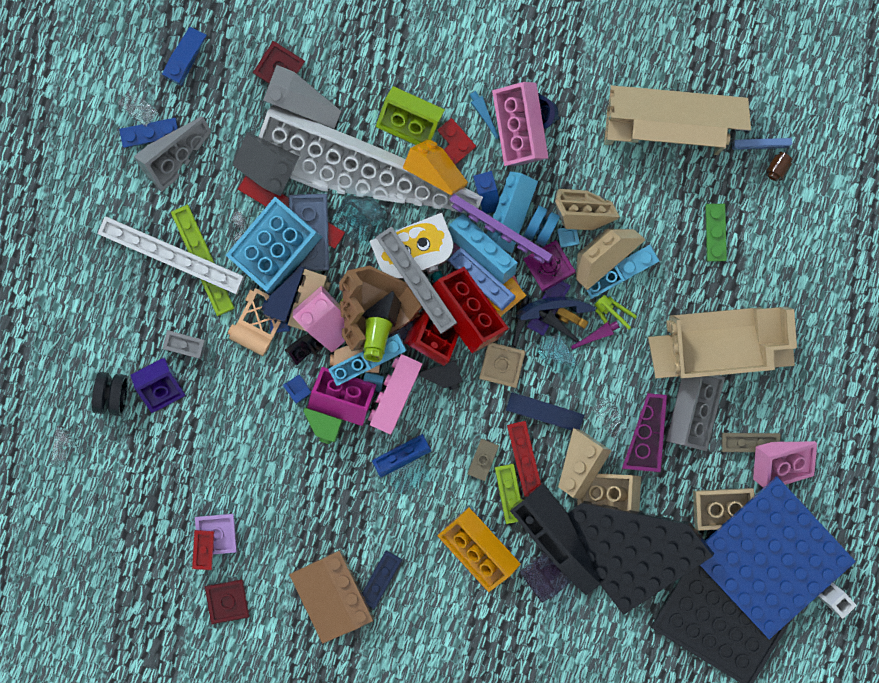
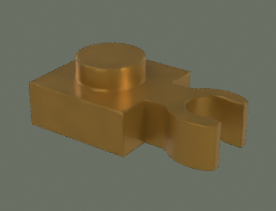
[556,308,588,329]

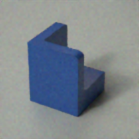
[283,375,312,404]

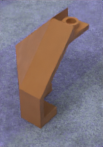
[339,265,422,351]

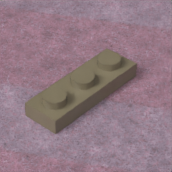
[721,433,780,452]

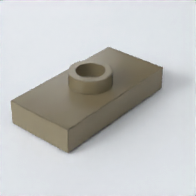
[467,439,499,481]

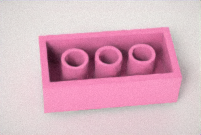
[492,82,548,166]
[368,354,423,435]

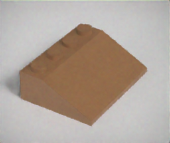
[289,549,374,644]

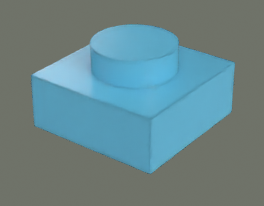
[557,228,580,248]
[363,372,384,393]

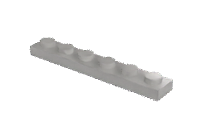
[376,226,457,334]

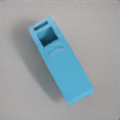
[587,244,660,299]
[328,333,407,386]

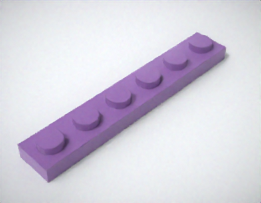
[450,194,553,264]

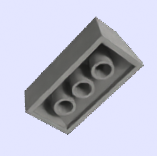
[666,375,725,451]

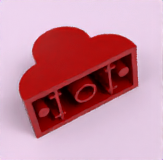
[404,308,459,366]

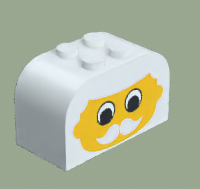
[370,213,453,281]

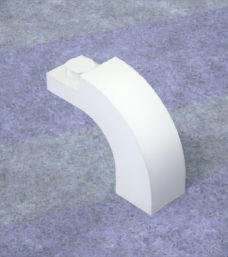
[818,583,857,619]

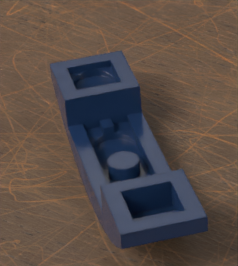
[516,296,595,320]
[506,392,584,431]

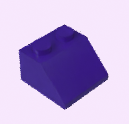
[130,357,186,413]

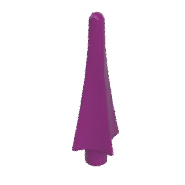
[571,321,620,349]

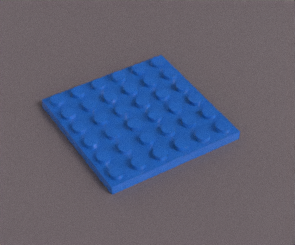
[700,476,856,639]

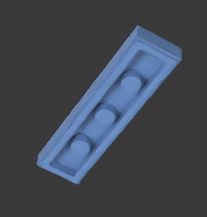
[447,248,516,311]

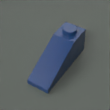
[162,27,207,86]

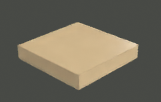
[479,343,526,388]

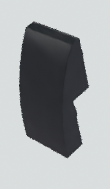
[284,333,324,366]

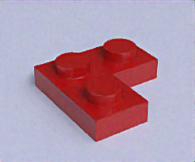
[437,118,476,165]

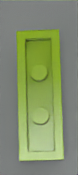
[494,464,521,524]

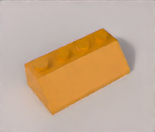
[437,507,521,592]

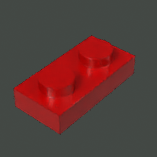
[192,530,215,570]

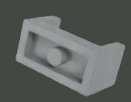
[162,330,207,359]

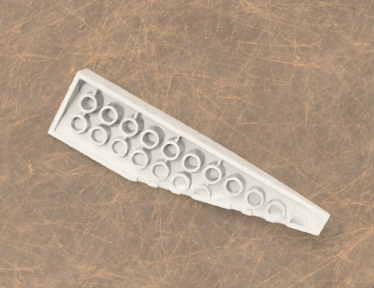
[259,105,483,213]

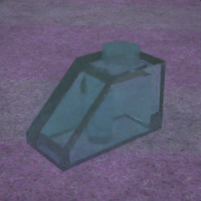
[537,332,579,367]

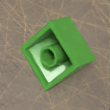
[303,407,343,444]

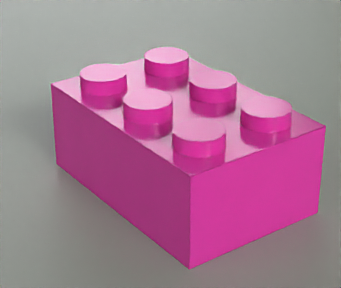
[307,367,377,426]

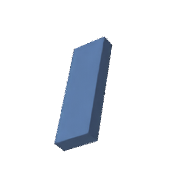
[732,138,792,150]

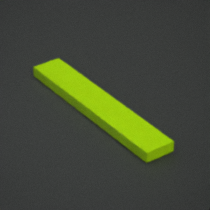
[171,204,235,317]

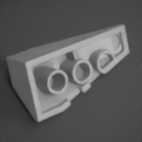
[263,65,341,129]
[134,116,212,192]

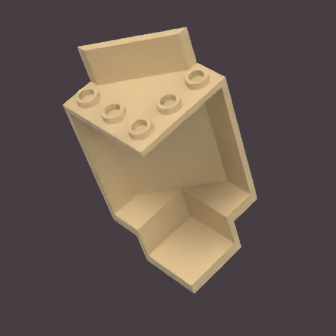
[604,85,751,155]
[648,307,797,379]

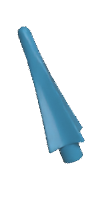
[469,91,499,139]

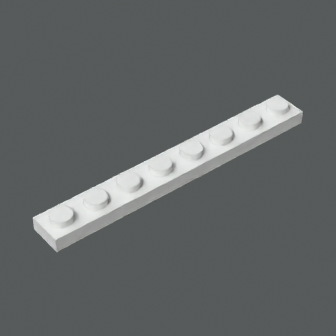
[98,216,245,294]

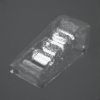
[591,397,629,439]

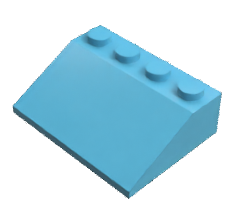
[226,197,323,294]

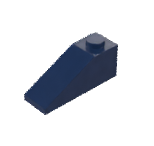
[261,266,305,324]

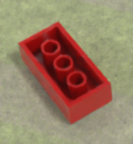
[432,267,509,354]

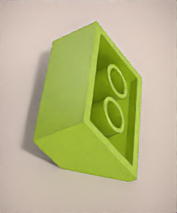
[375,86,445,145]

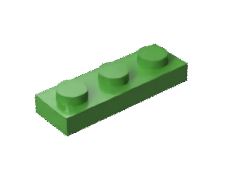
[705,204,727,262]

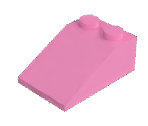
[293,285,345,352]
[753,441,817,488]

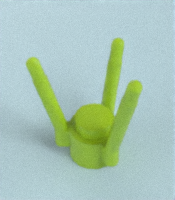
[594,295,637,330]

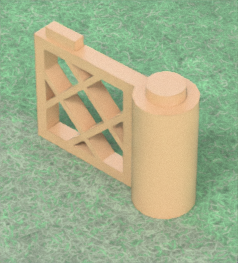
[227,288,281,356]

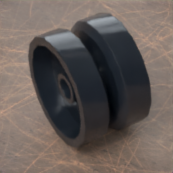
[92,372,128,416]

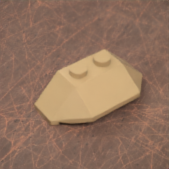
[555,189,620,230]
[576,228,645,290]

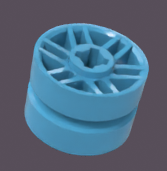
[523,205,560,247]

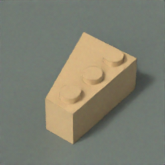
[288,269,331,332]
[558,428,612,499]

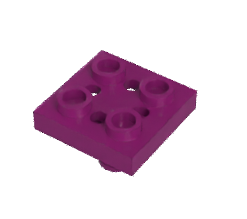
[523,240,576,292]

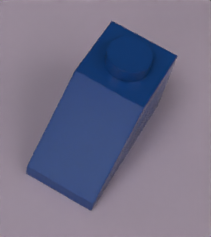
[473,171,499,214]

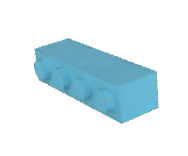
[486,171,538,253]
[449,214,518,284]

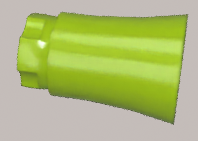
[363,317,392,362]

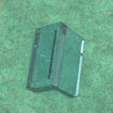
[387,457,431,494]

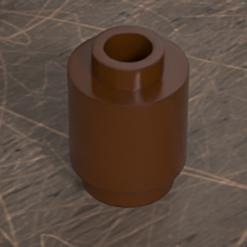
[766,152,793,181]

